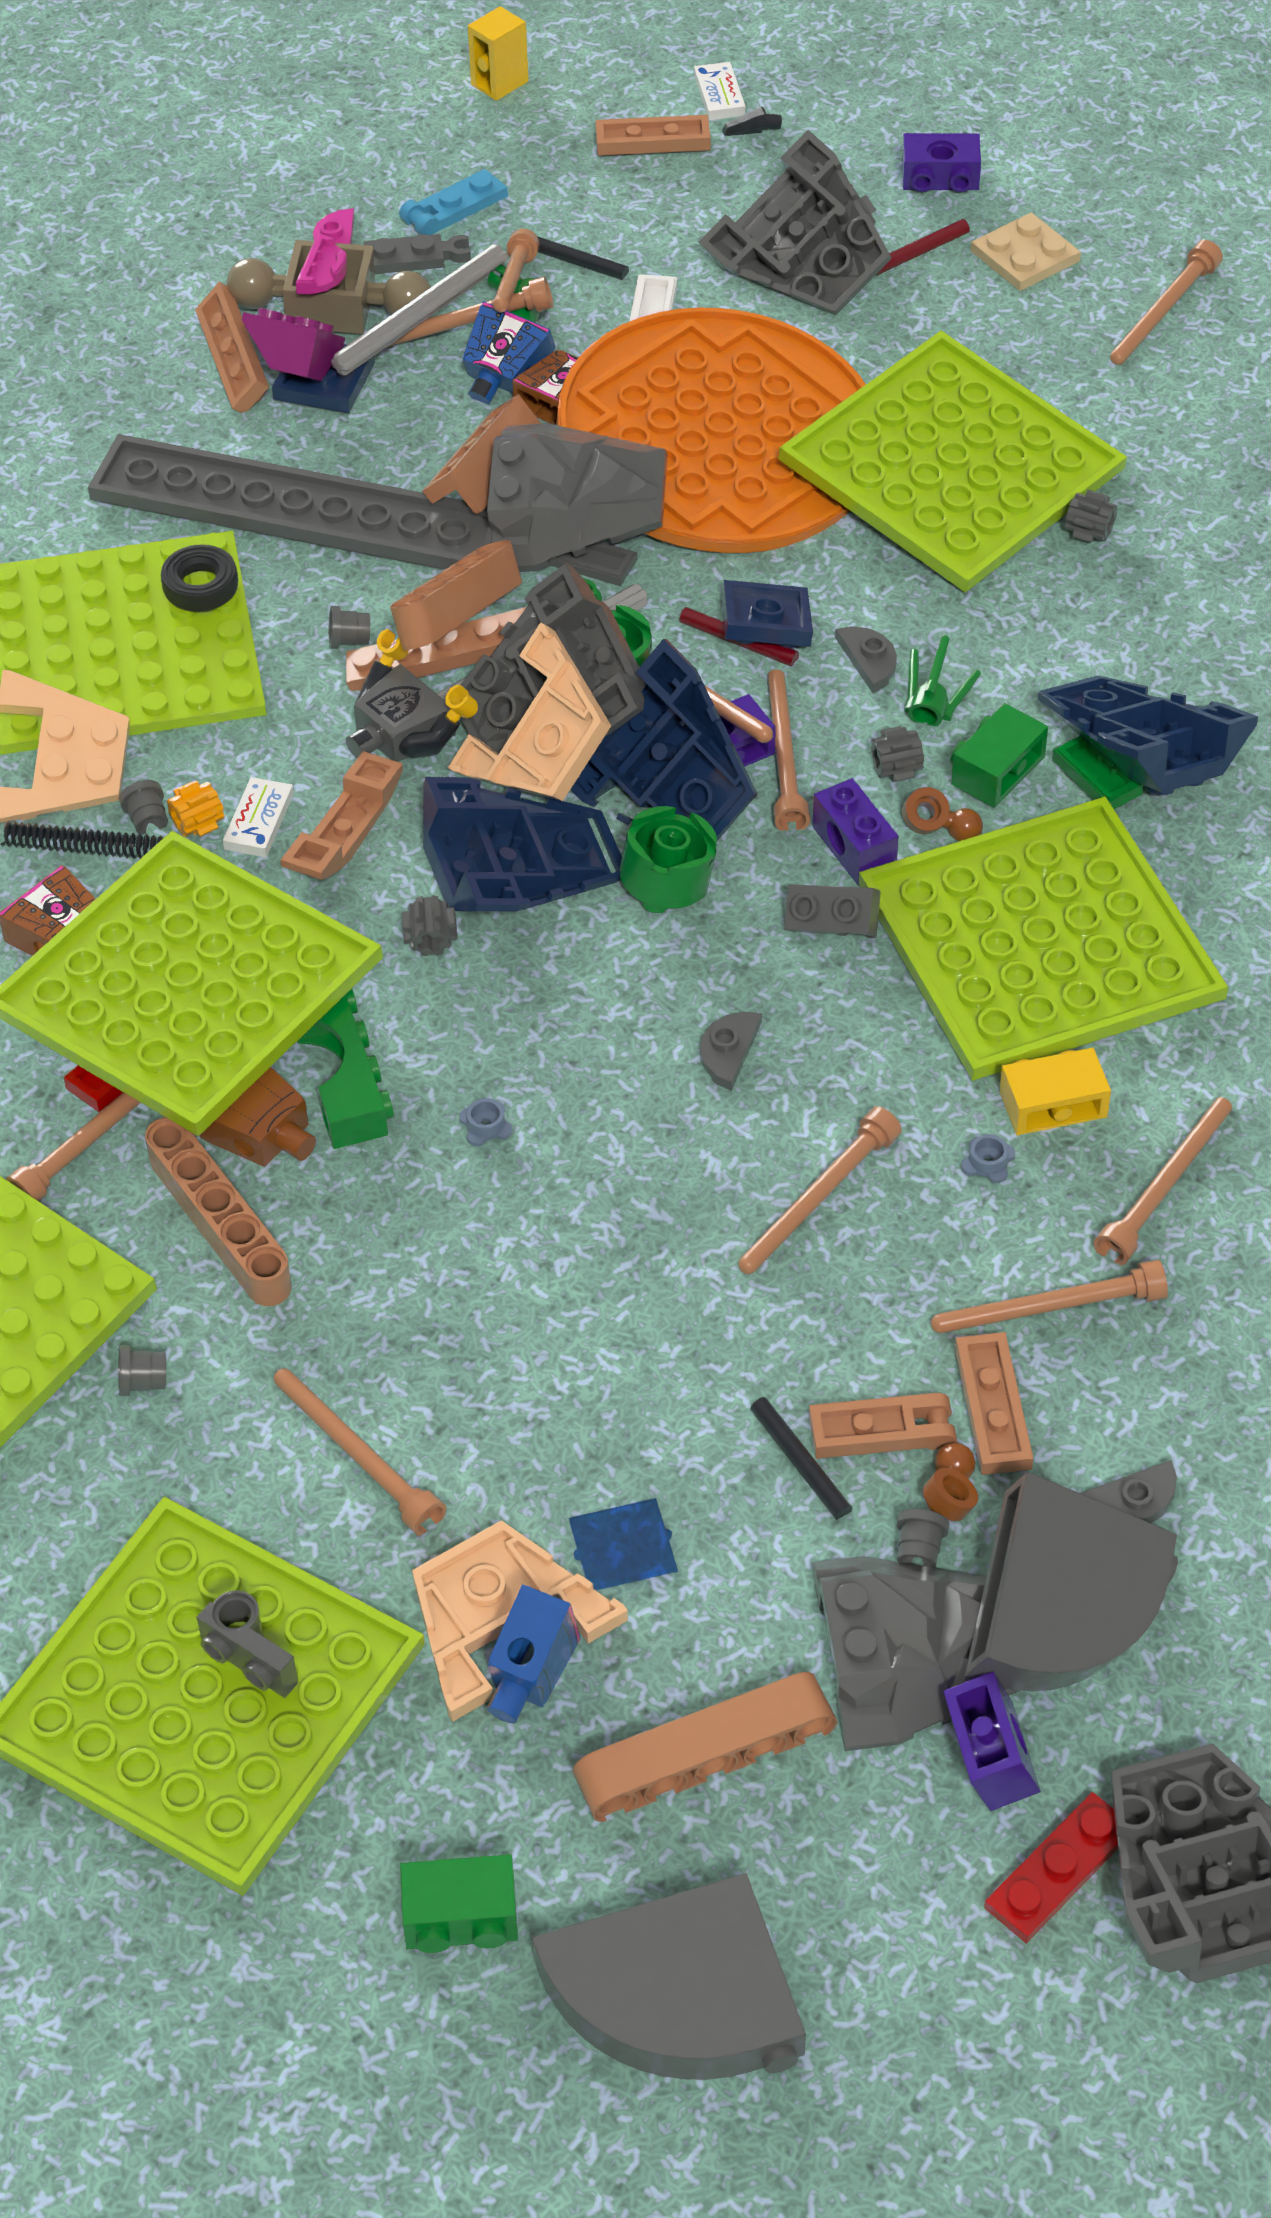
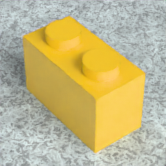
[467,6,529,101]
[999,1047,1111,1136]

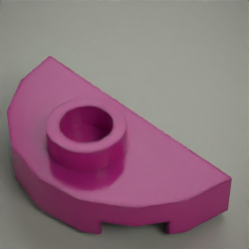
[313,208,355,244]
[296,233,347,294]

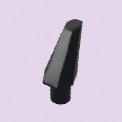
[722,106,782,136]

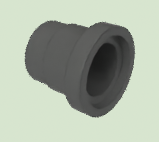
[328,606,370,649]
[119,780,168,835]
[118,1346,166,1396]
[897,1509,950,1568]

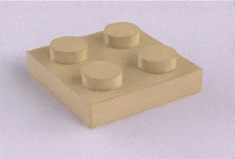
[971,212,1081,291]

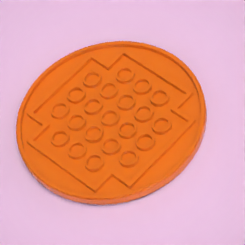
[557,307,866,553]

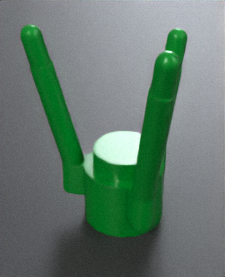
[904,635,981,726]

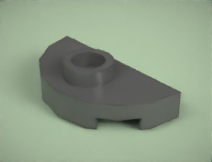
[835,626,897,693]
[700,1012,762,1091]
[1080,1460,1177,1523]

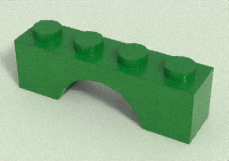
[297,989,394,1149]

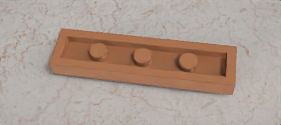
[195,282,269,413]

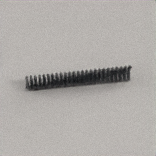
[1,820,163,859]

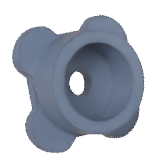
[459,1098,513,1146]
[961,1134,1015,1183]

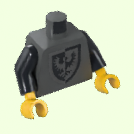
[346,629,478,762]

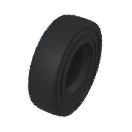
[161,544,238,612]

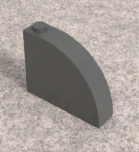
[965,1471,1178,1692]
[532,1873,806,2080]

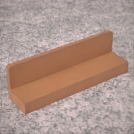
[422,394,541,514]

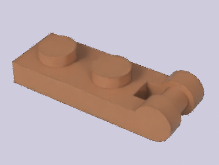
[809,1393,958,1459]

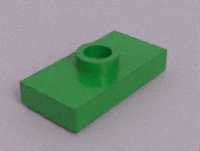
[1052,736,1144,810]

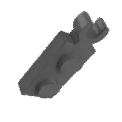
[363,234,471,274]

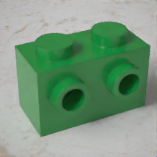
[950,703,1048,808]
[400,1854,518,1953]

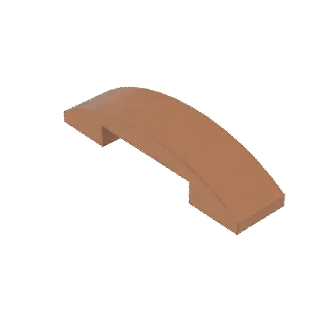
[281,751,403,880]

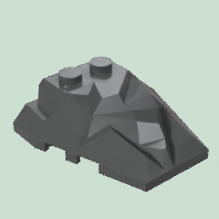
[699,130,891,315]
[487,423,668,572]
[461,563,646,754]
[812,1556,1018,1751]
[1111,1743,1271,1983]

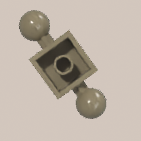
[227,240,431,334]

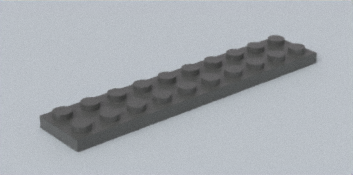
[88,434,493,569]

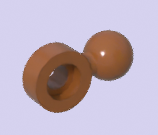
[902,787,983,841]
[923,1442,978,1521]

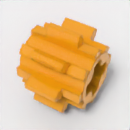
[167,781,225,837]

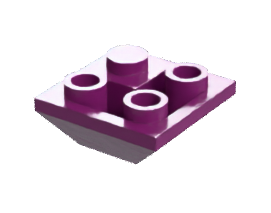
[242,307,345,381]

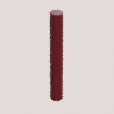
[876,219,970,276]
[679,607,799,667]

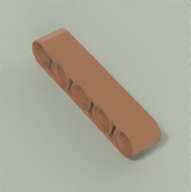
[390,540,522,650]
[145,1117,292,1306]
[572,1672,838,1822]

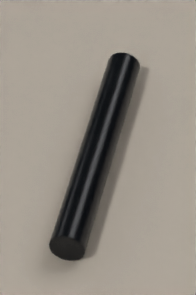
[537,236,629,280]
[750,1397,853,1520]

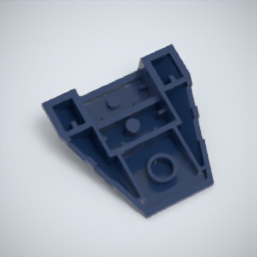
[570,639,758,841]
[1038,675,1258,795]
[423,777,622,912]

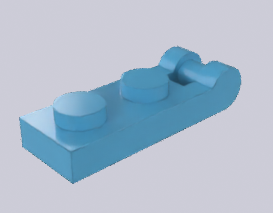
[399,169,508,235]

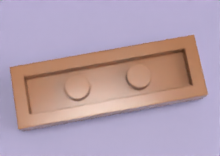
[595,115,711,156]
[955,1332,1033,1475]

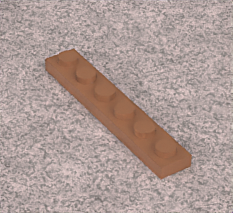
[346,591,596,691]

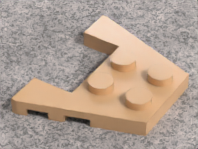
[448,622,611,801]
[0,670,130,823]
[412,1520,628,1722]

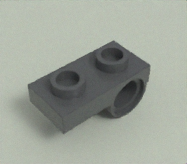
[784,884,881,939]
[197,1590,298,1698]

